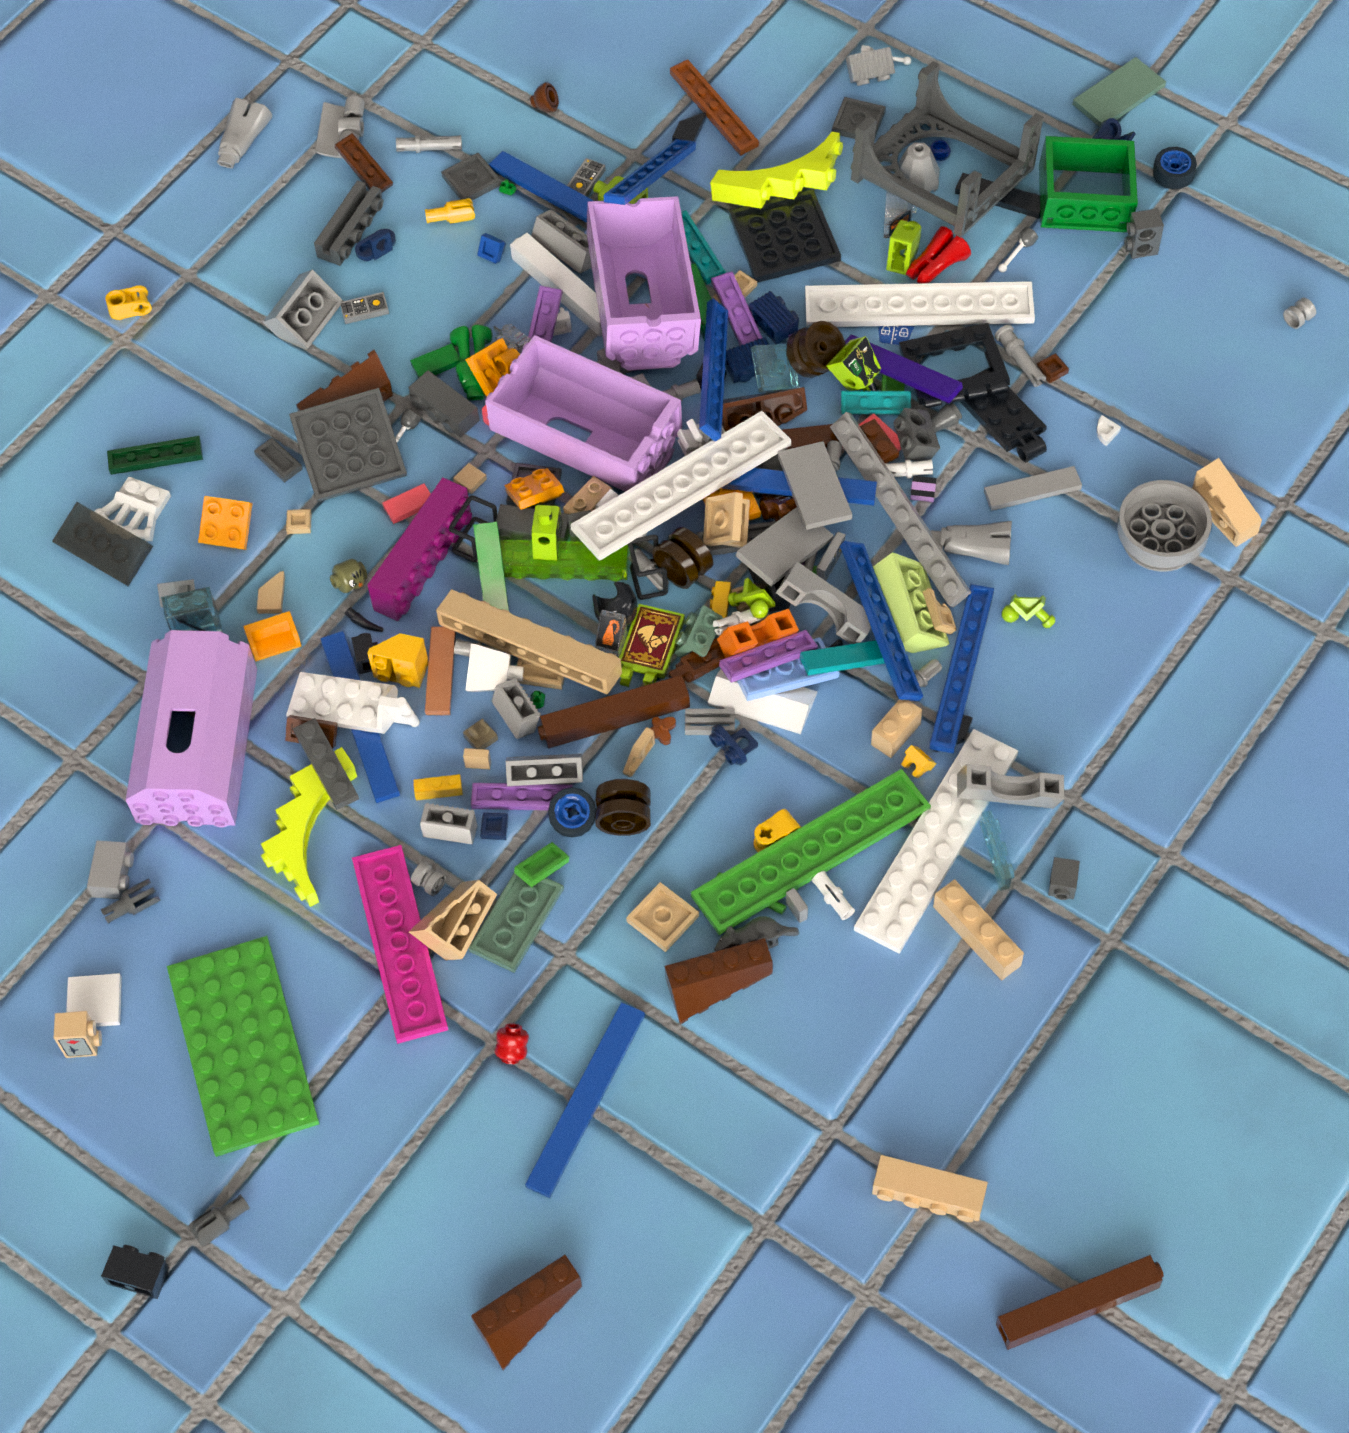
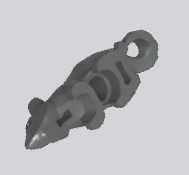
[714,916,799,951]

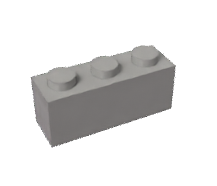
[531,209,592,274]
[506,753,583,786]

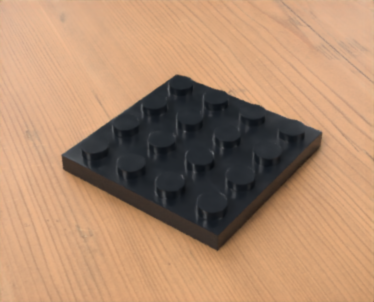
[729,189,841,283]

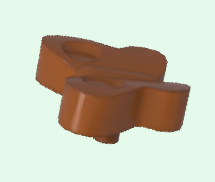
[650,717,676,745]

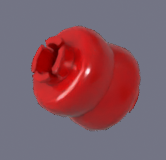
[495,1023,529,1064]

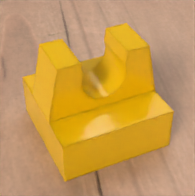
[901,745,937,778]

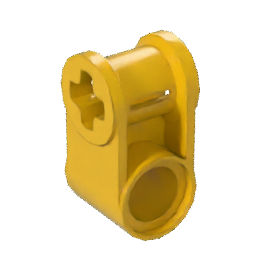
[105,285,152,320]
[753,809,801,852]

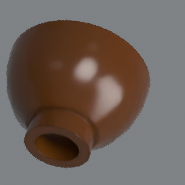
[530,82,559,112]

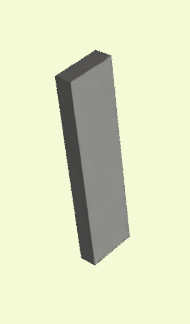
[984,466,1082,511]

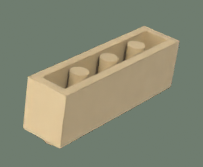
[933,879,1024,981]
[872,1155,988,1222]

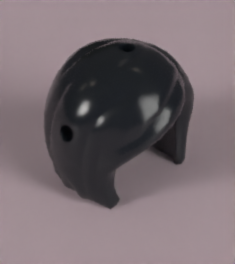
[592,581,637,628]

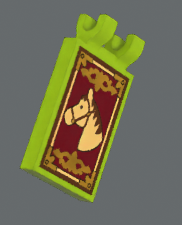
[619,604,685,687]

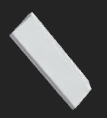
[708,669,817,734]

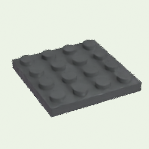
[289,388,407,502]

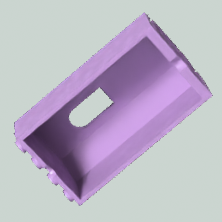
[586,196,701,371]
[485,335,682,492]
[126,630,257,827]

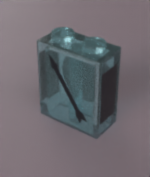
[161,587,223,632]

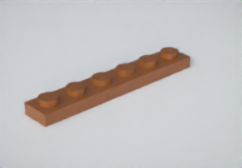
[670,59,759,156]

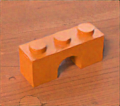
[717,609,799,658]

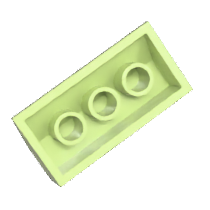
[873,552,950,653]

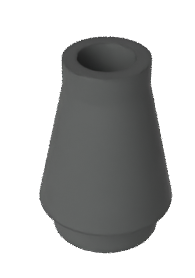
[931,403,962,433]

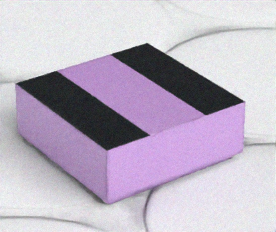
[910,476,937,502]

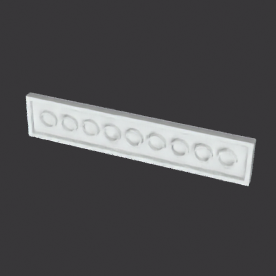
[805,282,1035,327]
[571,411,791,561]
[854,729,1018,954]

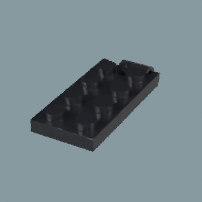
[959,367,1047,463]

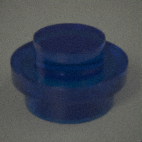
[929,140,951,161]

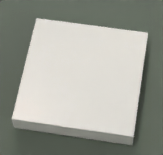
[67,973,122,1027]

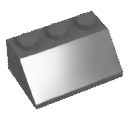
[263,269,343,350]

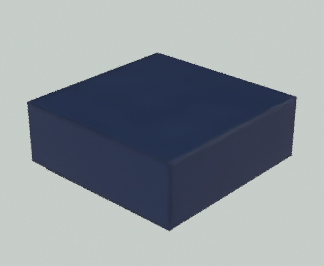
[480,813,509,840]

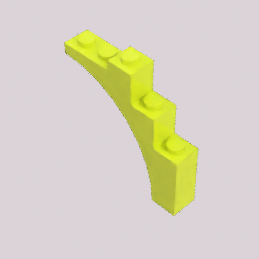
[710,132,843,209]
[261,747,357,907]

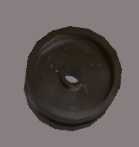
[786,321,846,378]
[652,527,714,589]
[595,779,651,836]

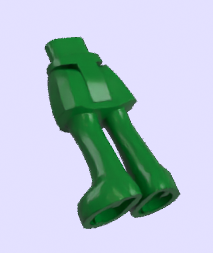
[450,325,493,401]

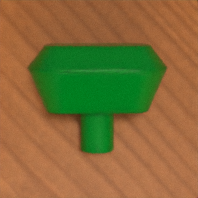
[499,180,517,195]
[530,691,545,709]

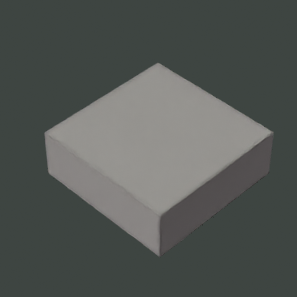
[786,888,808,923]

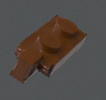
[668,638,725,683]

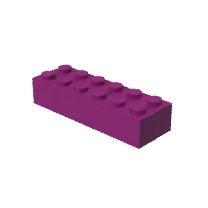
[367,477,472,621]

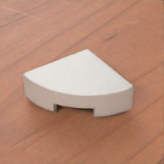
[1097,415,1121,446]

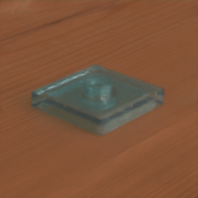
[751,344,800,393]

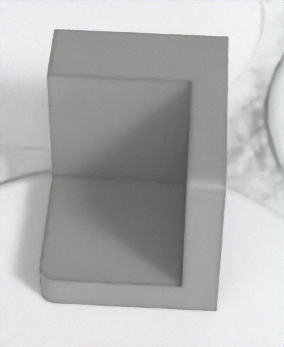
[157,579,196,607]

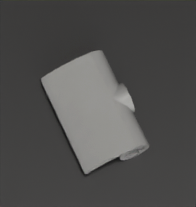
[315,96,365,158]

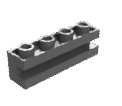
[314,180,384,266]

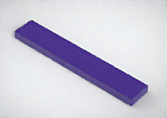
[845,334,963,403]

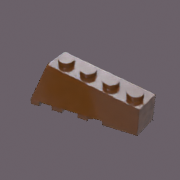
[296,350,393,411]
[664,938,773,1025]
[471,1255,582,1371]

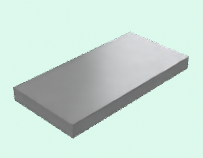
[778,441,852,530]
[736,507,834,586]

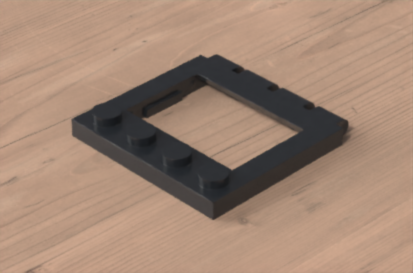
[899,323,1010,409]

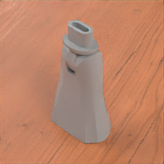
[217,98,272,168]
[930,521,1012,565]

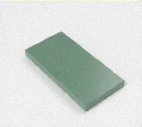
[1073,57,1166,127]
[469,873,564,973]

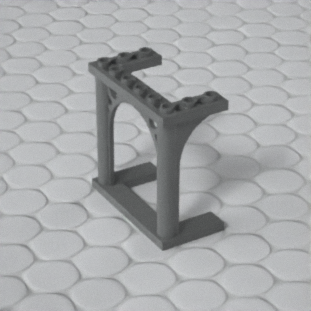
[851,61,1044,238]

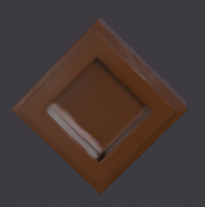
[1037,353,1069,383]

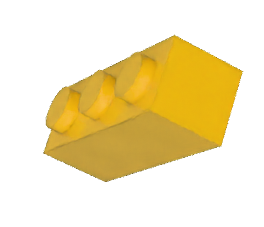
[710,581,731,628]
[413,774,463,801]

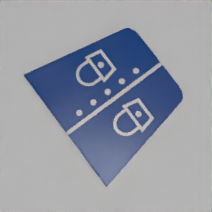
[878,326,915,345]

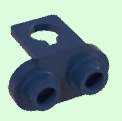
[1092,118,1136,141]
[355,229,396,261]
[709,724,758,766]

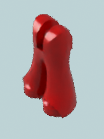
[906,226,971,284]

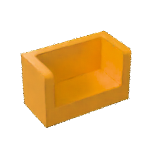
[243,611,302,662]

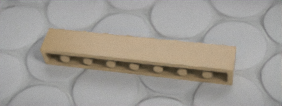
[436,589,622,695]

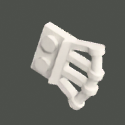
[91,477,171,541]

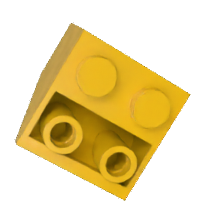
[368,633,429,688]

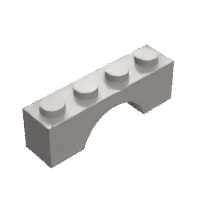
[776,562,871,644]
[957,764,1064,809]

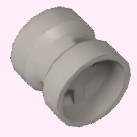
[1283,298,1316,329]
[411,861,447,896]

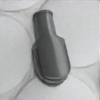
[100,878,161,924]
[188,1194,250,1246]

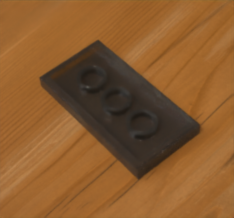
[52,502,153,587]

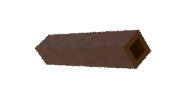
[537,675,690,749]
[996,1255,1164,1350]

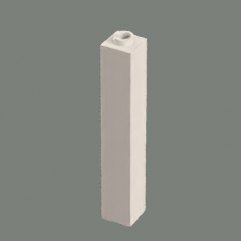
[510,233,602,337]

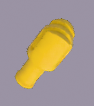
[425,198,475,224]

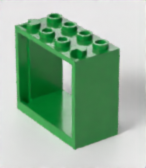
[1039,136,1138,232]

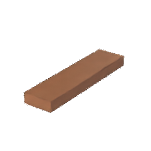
[425,627,456,715]

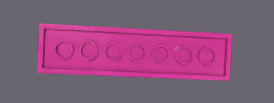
[352,845,448,1044]

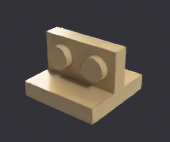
[703,492,750,548]

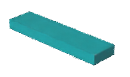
[681,210,726,285]
[800,640,885,676]

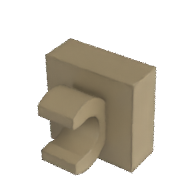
[463,718,498,749]

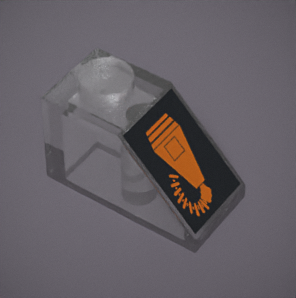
[883,191,917,238]
[595,610,627,658]

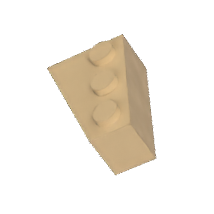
[1192,458,1262,547]
[409,880,497,961]

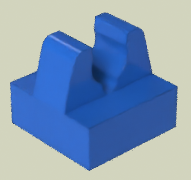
[477,233,506,264]

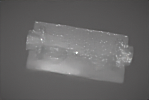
[493,324,531,354]

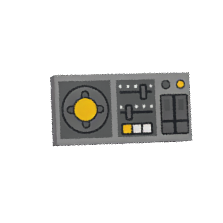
[567,158,606,197]
[340,292,389,324]
[817,532,846,581]

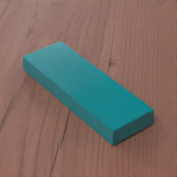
[841,391,911,415]

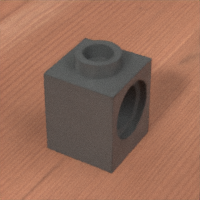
[1048,857,1080,900]

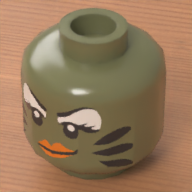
[330,559,367,593]

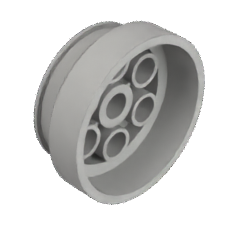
[1117,480,1212,572]

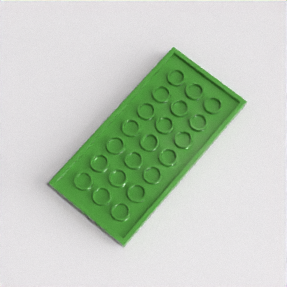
[167,936,320,1157]

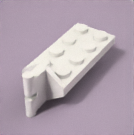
[286,672,420,734]

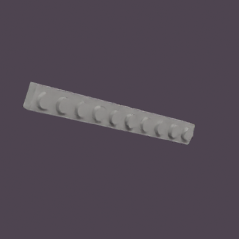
[830,412,972,608]

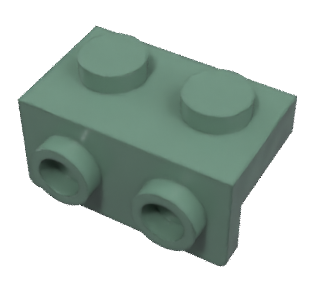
[674,605,723,658]

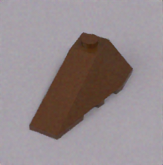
[722,387,807,432]

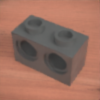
[1124,208,1164,259]
[893,408,940,461]

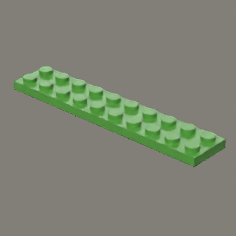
[691,769,931,935]

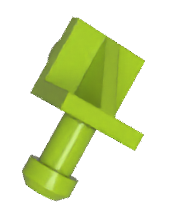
[728,578,775,619]
[1001,594,1055,628]

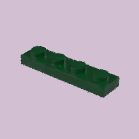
[107,436,203,475]

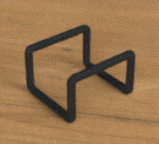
[449,495,498,562]
[628,535,668,600]

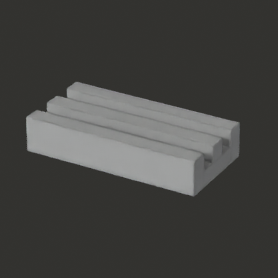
[685,709,735,735]

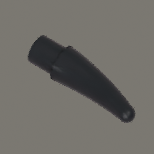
[344,607,384,632]

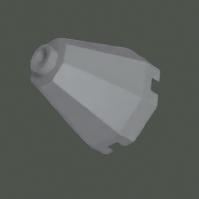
[898,142,940,192]

